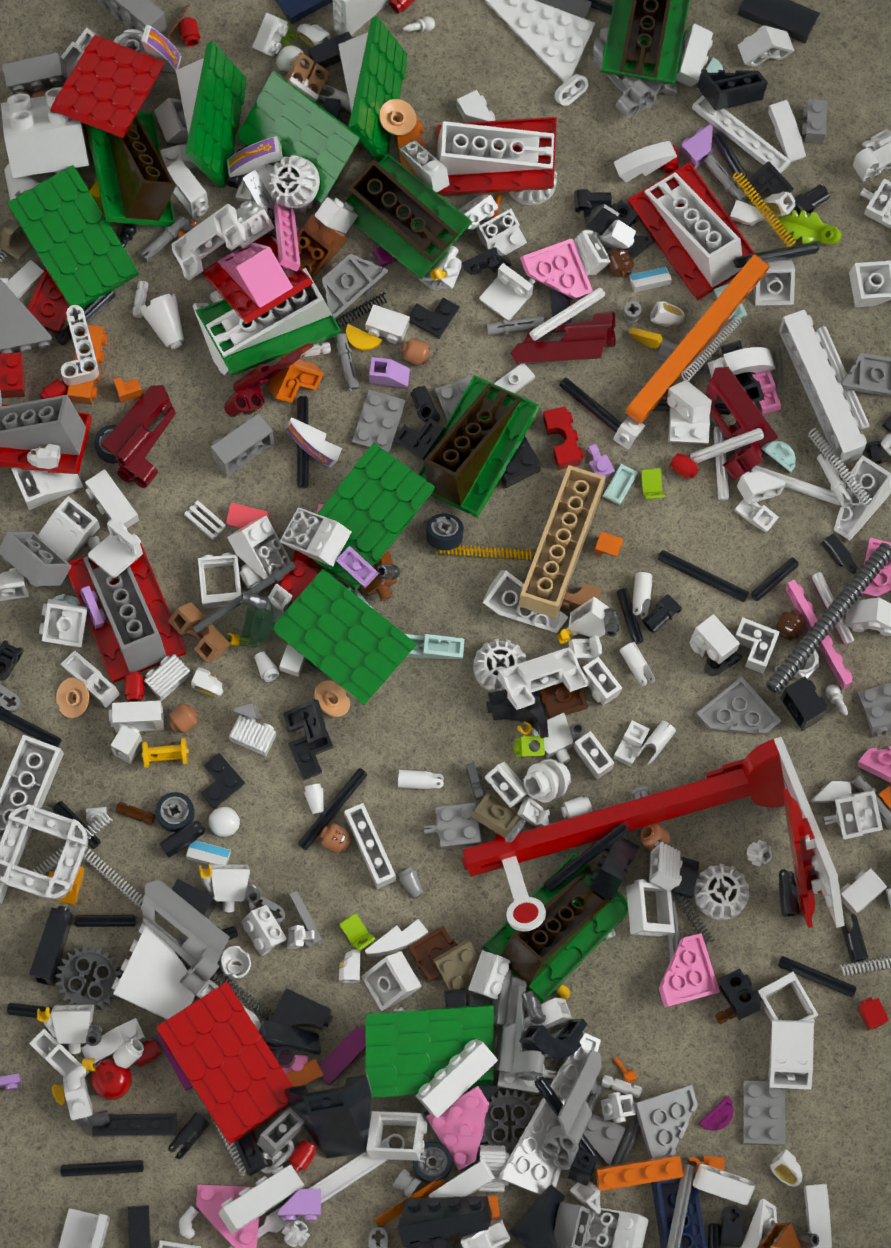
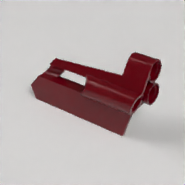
[510,311,616,364]
[224,343,314,417]
[705,366,778,480]
[102,385,176,488]

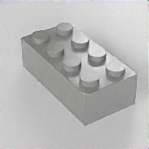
[97,0,167,35]

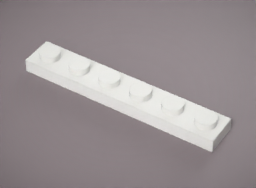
[692,95,791,174]

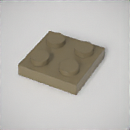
[471,791,520,838]
[433,939,479,990]

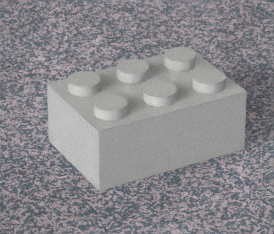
[2,52,68,94]
[211,413,274,477]
[0,532,71,587]

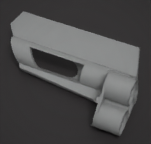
[593,27,663,118]
[142,879,230,995]
[494,974,544,1081]
[542,1050,602,1170]

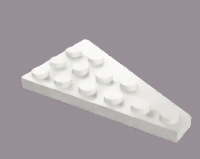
[485,0,595,83]

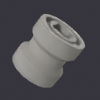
[392,1169,421,1197]

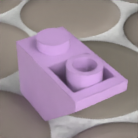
[680,124,713,168]
[369,357,410,388]
[278,1189,321,1221]

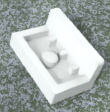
[241,905,287,956]

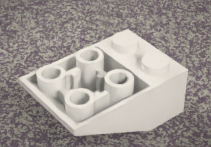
[12,467,84,510]
[38,496,100,562]
[279,507,351,567]
[227,515,291,579]
[768,1020,814,1089]
[582,1204,649,1248]

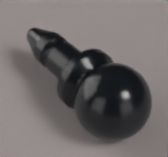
[120,223,137,248]

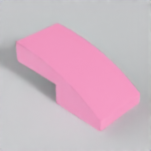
[752,371,781,414]

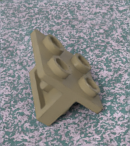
[0,219,33,259]

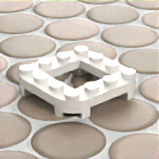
[0,805,88,900]

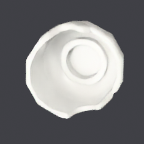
[276,46,305,73]
[208,807,240,837]
[220,946,251,979]

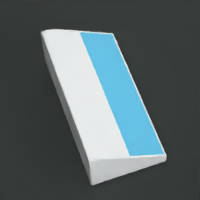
[629,267,672,293]
[186,841,231,865]

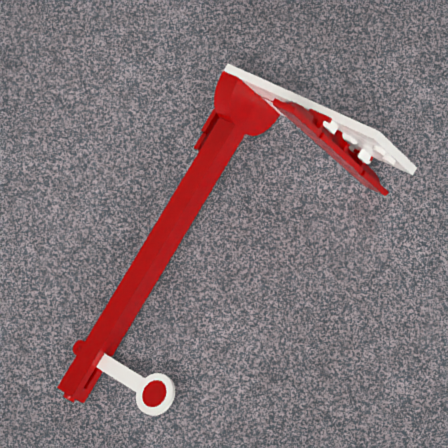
[461,737,845,931]

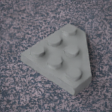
[696,676,781,735]
[634,1085,698,1159]

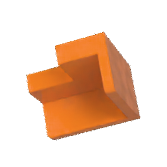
[268,355,324,403]

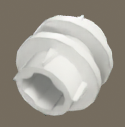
[523,759,571,803]

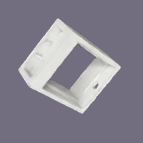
[166,159,209,218]
[198,553,243,609]
[109,701,164,733]
[626,879,675,937]
[758,972,818,1023]
[367,1111,427,1161]

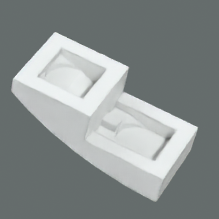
[734,498,779,533]
[266,584,292,622]
[613,720,650,767]

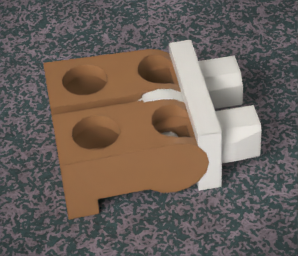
[285,52,330,102]

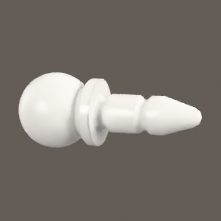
[403,16,435,32]
[825,684,848,716]

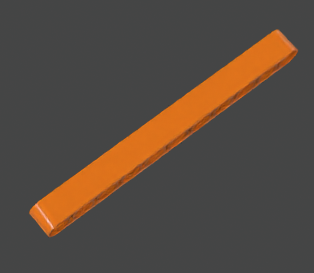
[625,254,770,424]

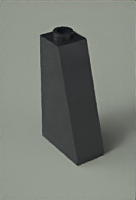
[29,906,73,986]

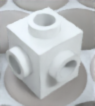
[600,1092,636,1123]

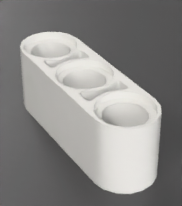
[692,1164,756,1205]

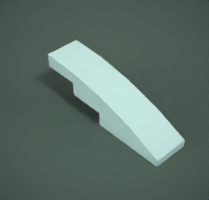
[405,634,465,659]

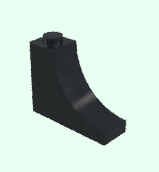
[486,690,549,738]
[265,988,333,1046]
[509,1184,566,1248]

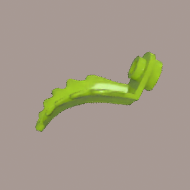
[777,210,841,245]

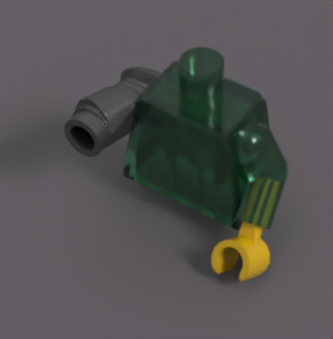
[227,591,275,648]

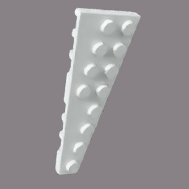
[498,1033,601,1196]

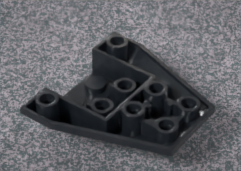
[285,1074,372,1159]

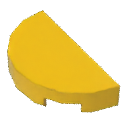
[346,324,382,352]
[629,328,663,349]

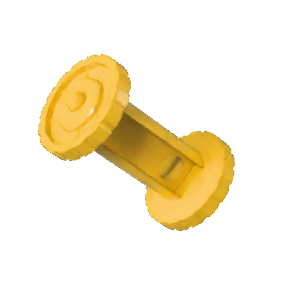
[141,738,189,768]

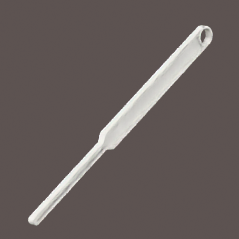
[229,1134,405,1248]

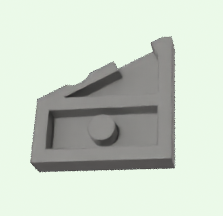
[584,1113,625,1165]

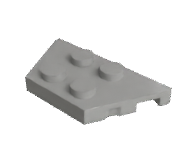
[321,253,388,319]
[841,353,891,397]

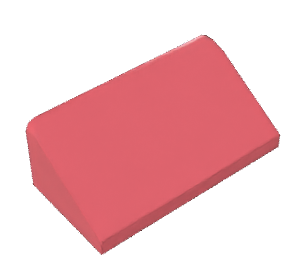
[226,503,269,528]

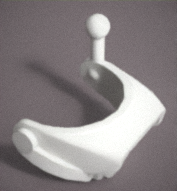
[775,649,819,679]

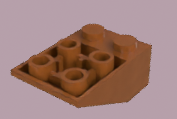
[297,214,349,280]

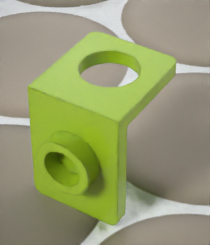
[641,468,665,499]
[513,736,545,759]
[339,913,375,951]

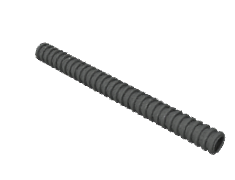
[766,543,891,694]

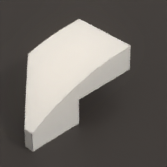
[730,200,770,227]
[811,781,851,803]
[517,797,550,828]
[570,1180,601,1216]

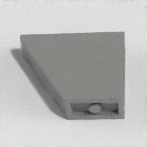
[0,280,55,354]

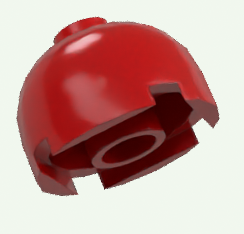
[91,1058,132,1100]

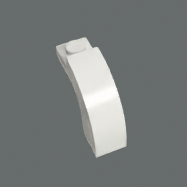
[707,347,776,377]

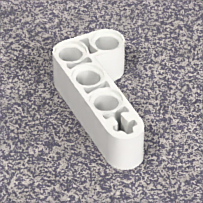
[853,142,891,182]
[61,305,99,385]

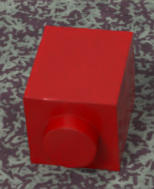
[857,997,889,1031]

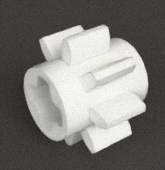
[747,840,772,867]
[282,1220,310,1247]

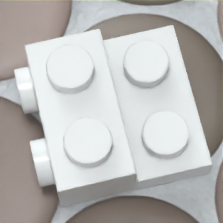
[458,195,499,230]
[39,599,88,647]

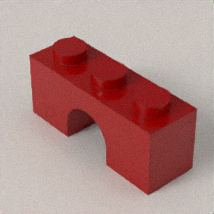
[543,406,584,471]

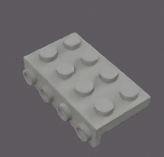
[857,683,891,737]

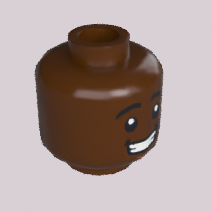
[607,248,634,278]
[775,610,805,641]

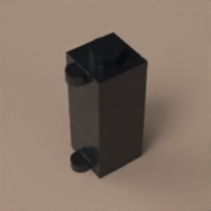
[308,31,355,73]

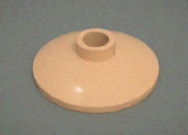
[379,99,416,136]
[56,678,89,718]
[314,680,350,717]

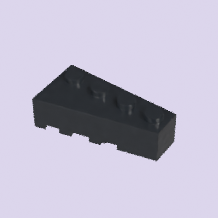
[397,1196,493,1247]

